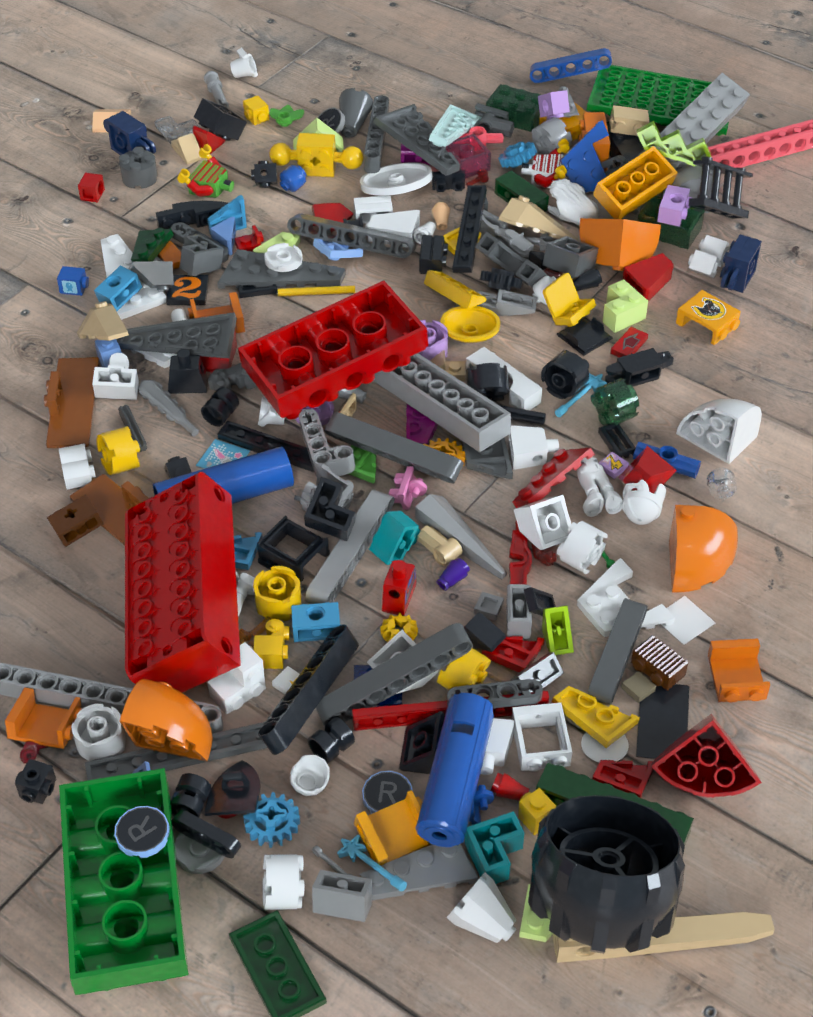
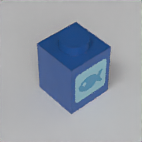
[57,266,89,296]

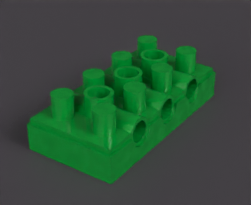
[59,768,189,995]

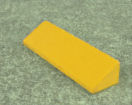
[424,270,487,309]

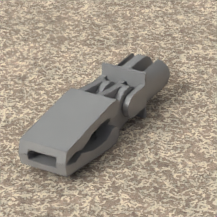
[480,209,534,260]

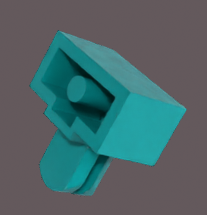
[369,510,421,565]

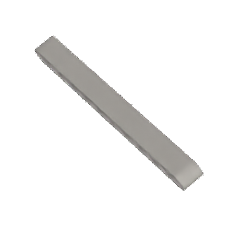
[0,662,223,733]

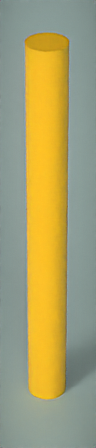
[278,285,355,296]

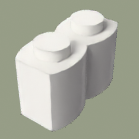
[59,444,96,490]

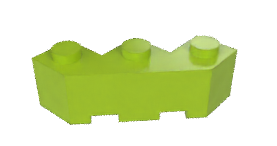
[637,121,711,167]

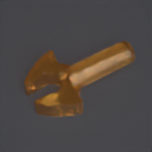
[239,617,271,648]

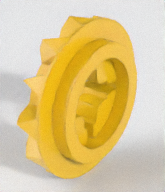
[380,613,418,643]

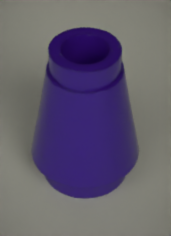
[436,558,470,591]

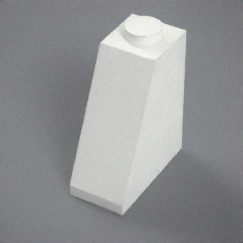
[365,210,420,247]

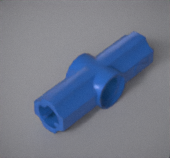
[633,442,701,479]

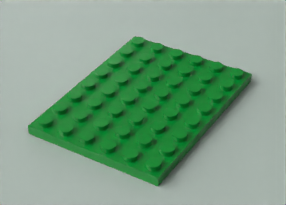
[586,65,729,136]

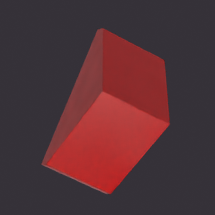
[193,126,225,154]

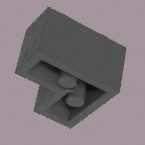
[179,234,224,276]

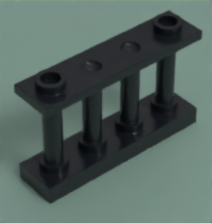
[688,157,753,219]

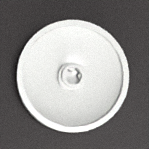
[360,163,433,196]

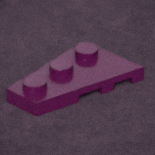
[406,403,438,445]

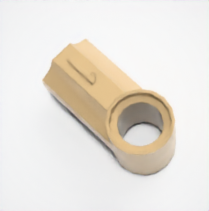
[417,525,463,566]

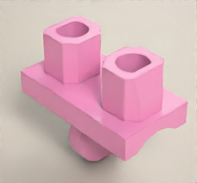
[389,466,427,510]

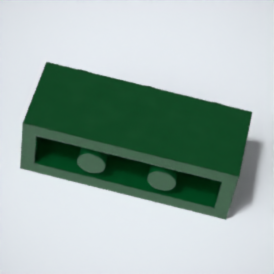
[495,170,549,212]

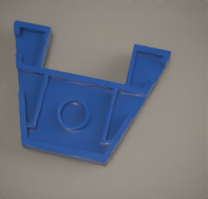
[559,120,609,192]

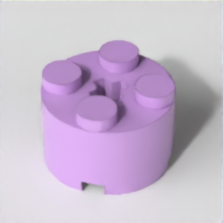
[418,320,448,361]

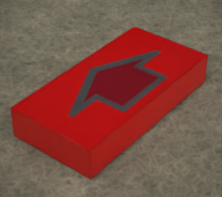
[610,327,648,358]

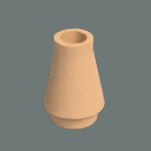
[432,202,450,230]

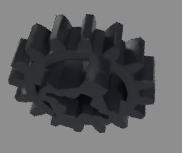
[480,268,523,291]

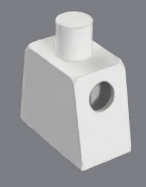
[509,426,559,470]
[480,718,515,775]

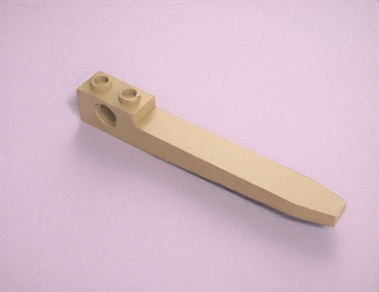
[553,912,775,963]

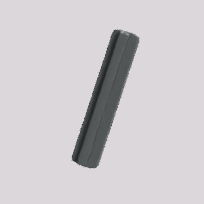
[118,405,147,452]

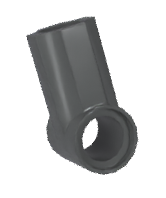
[477,113,515,138]

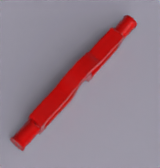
[509,521,532,585]

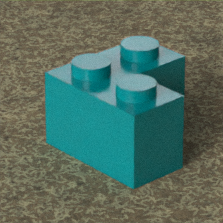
[465,811,525,884]

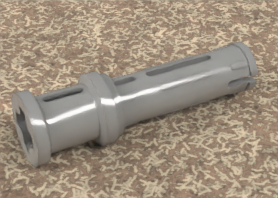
[204,71,229,108]

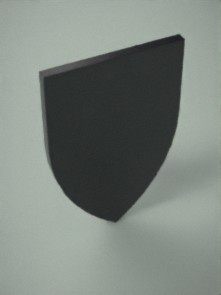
[204,760,261,816]

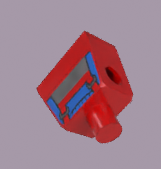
[382,560,417,616]

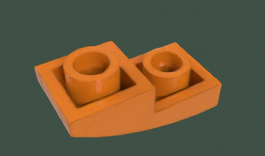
[158,241,181,269]

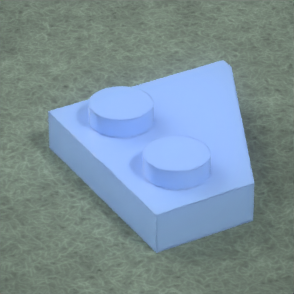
[313,238,363,261]

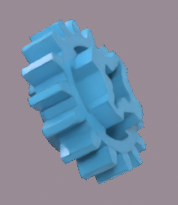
[498,141,537,168]
[243,792,300,848]

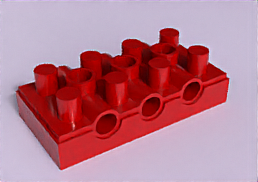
[238,280,428,419]

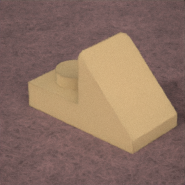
[171,133,203,165]
[430,350,466,381]

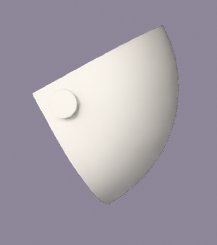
[676,399,762,464]

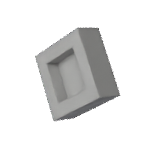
[474,592,504,621]

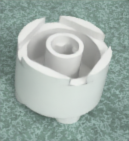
[557,521,608,574]
[72,704,126,761]
[263,854,304,910]

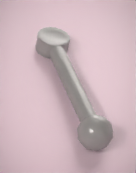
[312,845,353,876]

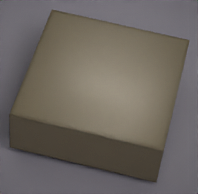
[621,671,656,703]

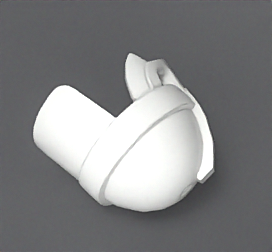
[622,480,666,525]

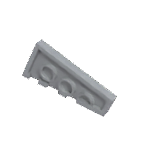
[360,844,478,900]

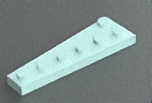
[429,104,482,147]

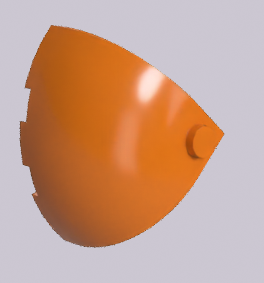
[579,218,661,271]
[669,505,738,592]
[120,679,212,762]

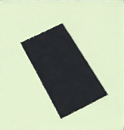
[636,681,689,759]

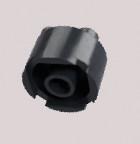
[541,350,589,399]
[466,363,509,401]

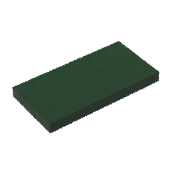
[229,910,327,1017]

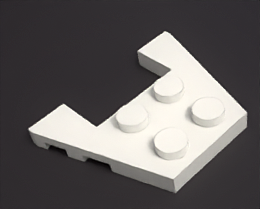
[577,558,675,637]

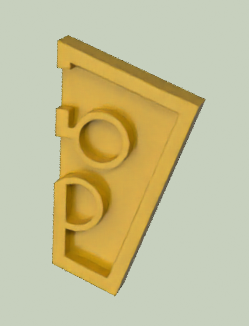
[552,686,640,748]

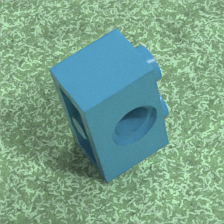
[94,265,142,311]
[291,602,340,642]

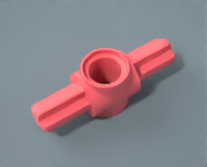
[452,126,504,150]

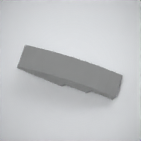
[455,289,537,316]

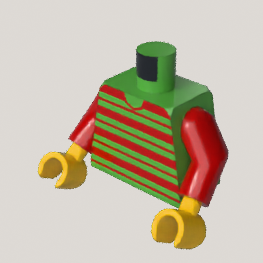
[177,144,234,198]

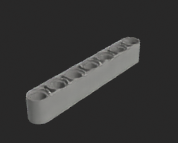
[305,490,394,604]

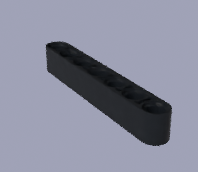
[258,624,359,755]

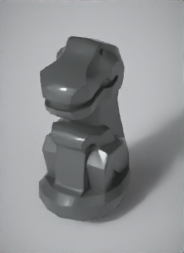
[208,363,257,391]

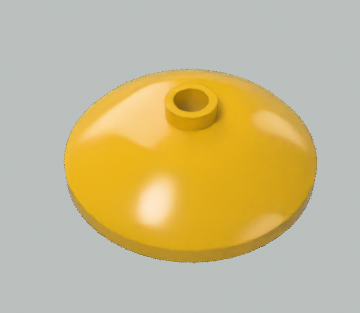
[440,306,500,343]

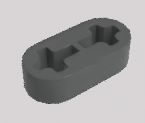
[601,155,627,177]

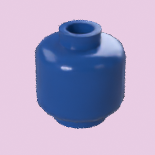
[279,165,307,192]

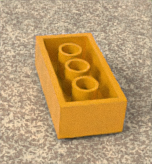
[593,146,678,219]

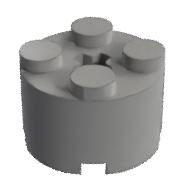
[532,117,572,155]

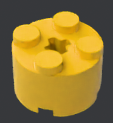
[96,426,140,475]
[253,566,301,621]
[437,648,491,690]

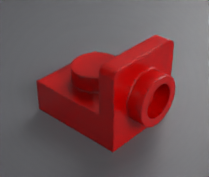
[234,225,264,252]

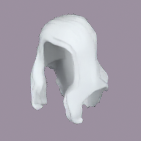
[548,179,599,226]

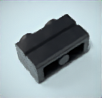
[419,235,448,274]

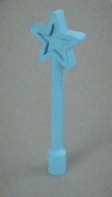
[555,373,607,417]
[337,835,407,891]

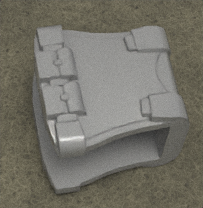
[300,464,354,511]

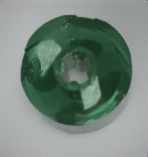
[590,378,639,426]

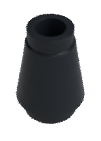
[573,269,602,291]

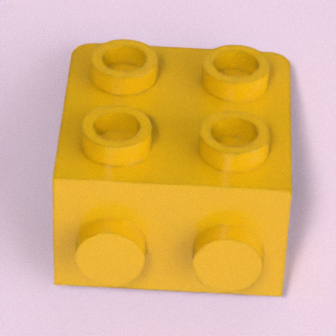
[543,273,596,327]

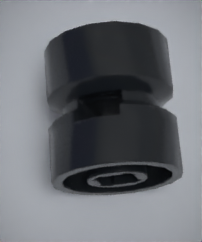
[201,387,239,427]
[307,717,355,764]
[170,773,212,817]

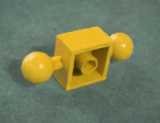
[269,133,364,177]

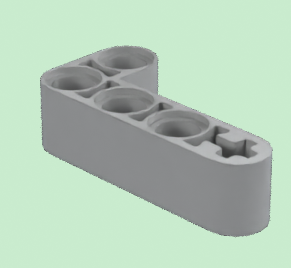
[299,409,355,477]

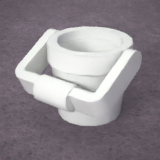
[230,47,258,78]
[258,396,285,427]

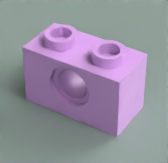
[538,90,570,120]
[657,185,692,226]

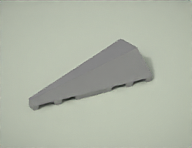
[415,494,507,580]

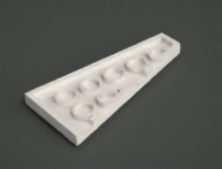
[101,234,167,320]

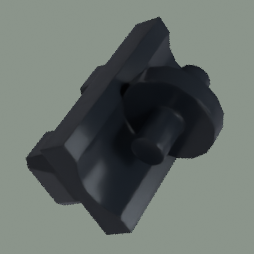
[432,170,465,192]

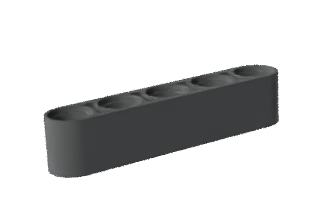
[588,598,648,705]

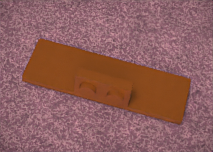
[44,357,99,448]
[70,474,151,545]

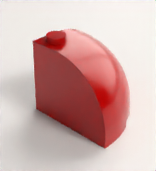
[651,714,762,798]

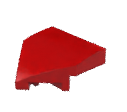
[312,203,354,233]

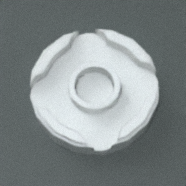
[264,243,303,272]

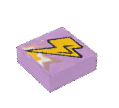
[599,452,629,479]

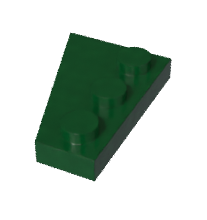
[131,228,174,262]

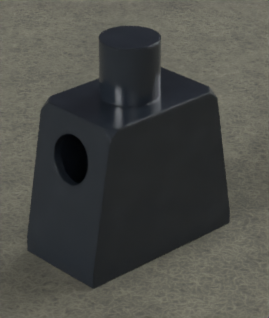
[168,349,208,394]

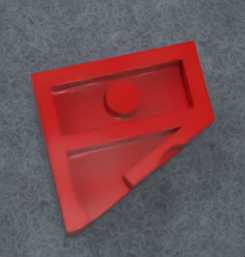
[482,636,545,672]
[592,760,654,798]

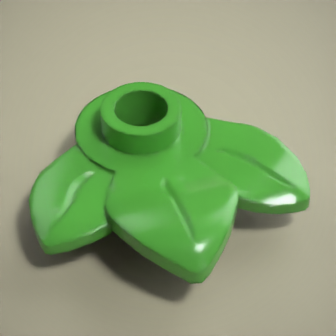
[269,105,304,127]

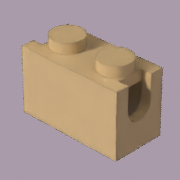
[609,105,649,136]

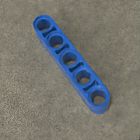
[530,48,612,83]

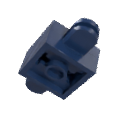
[103,111,156,155]
[720,234,762,293]

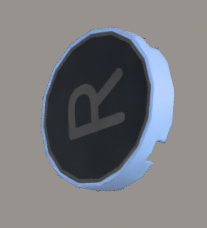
[362,771,413,814]
[115,806,170,858]

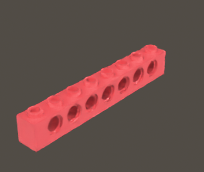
[708,119,813,168]

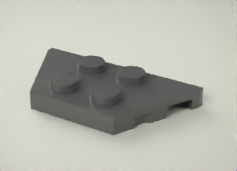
[461,438,513,479]

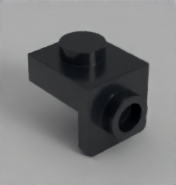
[164,456,192,478]

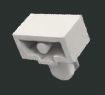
[92,353,139,400]

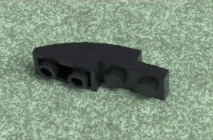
[156,200,228,229]

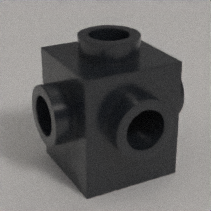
[251,161,278,188]
[15,759,57,804]

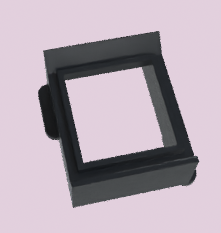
[257,515,330,582]

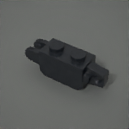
[605,348,674,388]

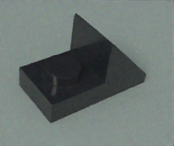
[464,613,506,652]

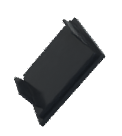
[557,317,613,356]

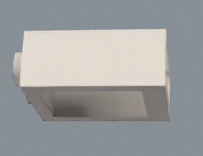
[512,703,572,772]

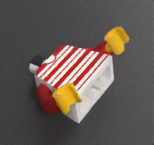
[521,138,570,188]

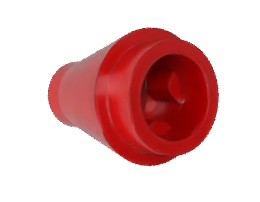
[490,773,530,801]

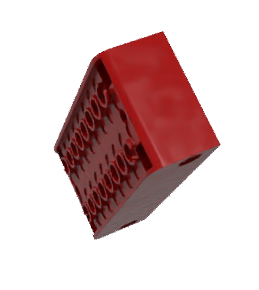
[125,472,241,693]

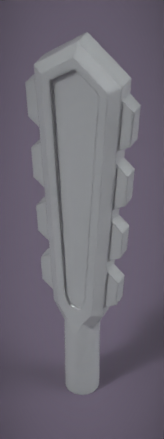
[138,380,199,436]

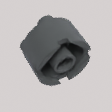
[119,147,158,189]

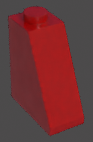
[623,253,674,302]

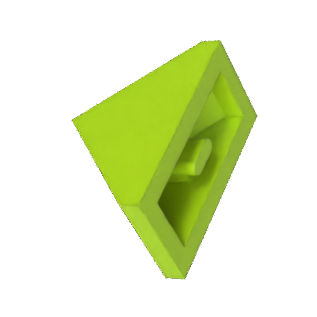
[542,605,574,655]

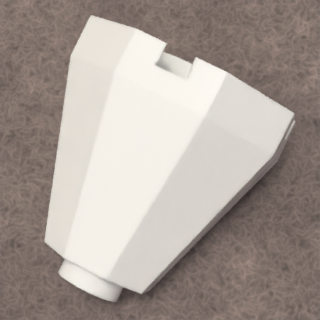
[446,872,516,943]

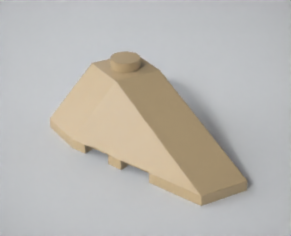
[499,195,579,240]
[77,301,129,341]

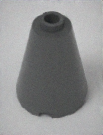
[339,88,373,138]

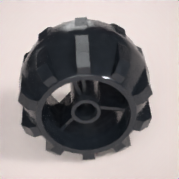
[528,795,685,954]

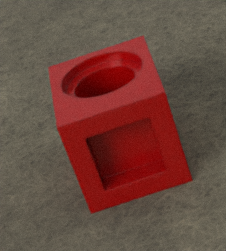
[78,172,105,203]

